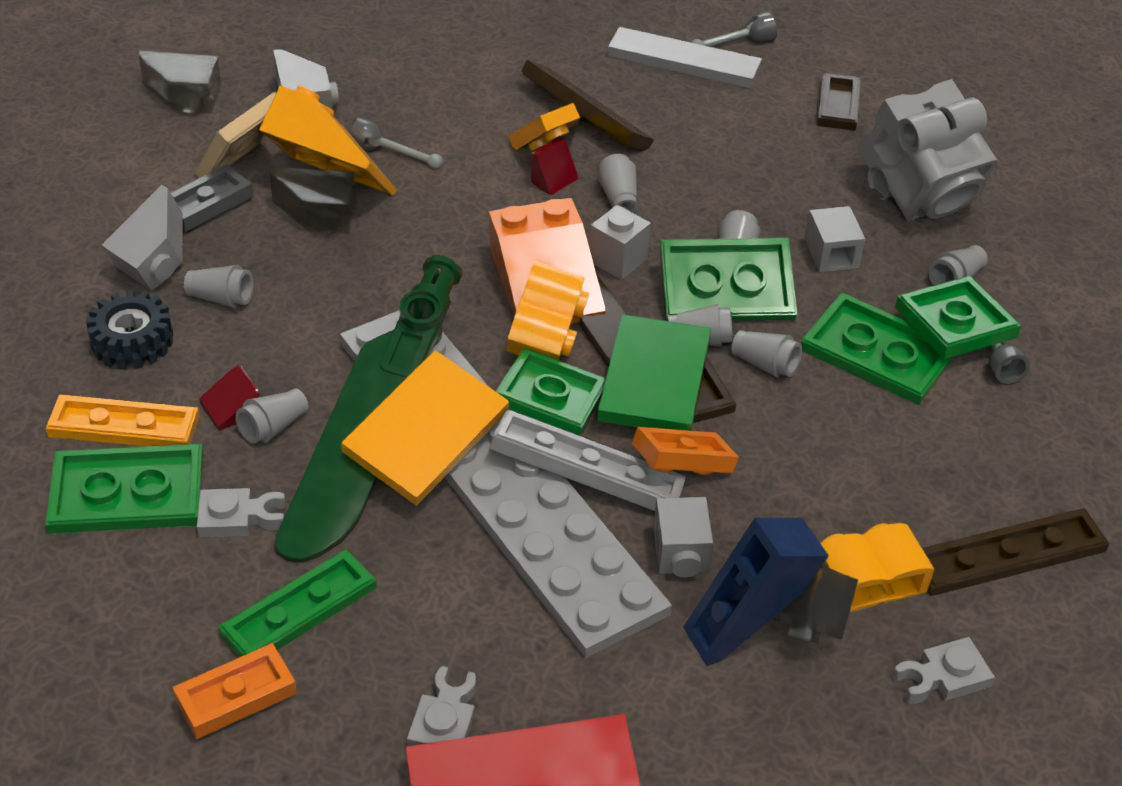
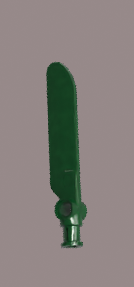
[275,255,463,563]

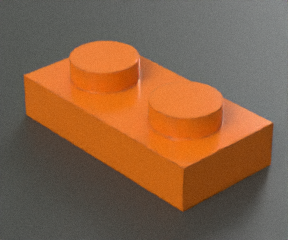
[632,427,739,475]
[172,643,297,740]

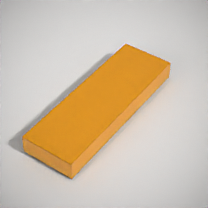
[45,395,199,446]

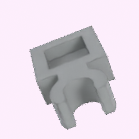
[197,488,286,537]
[892,637,995,704]
[407,666,476,746]

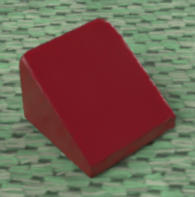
[531,136,579,195]
[199,365,260,431]

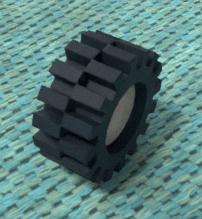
[86,290,173,370]

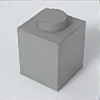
[589,205,651,280]
[804,206,865,272]
[653,497,713,577]

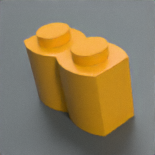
[505,261,590,361]
[816,523,935,614]

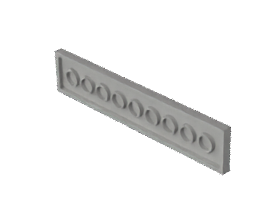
[340,310,672,658]

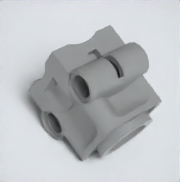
[857,79,998,221]

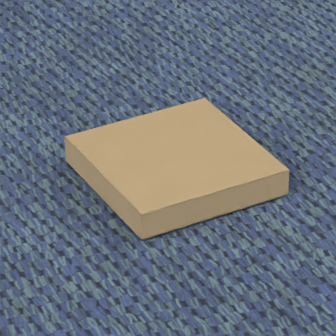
[194,92,276,178]

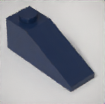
[683,518,829,666]

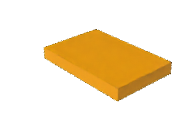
[341,350,509,506]

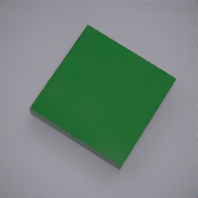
[895,276,1021,359]
[496,348,606,436]

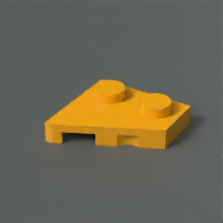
[508,103,580,152]

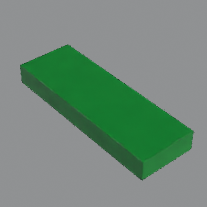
[218,549,377,657]

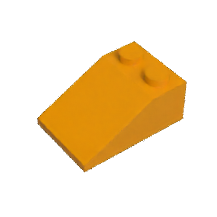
[259,85,397,195]

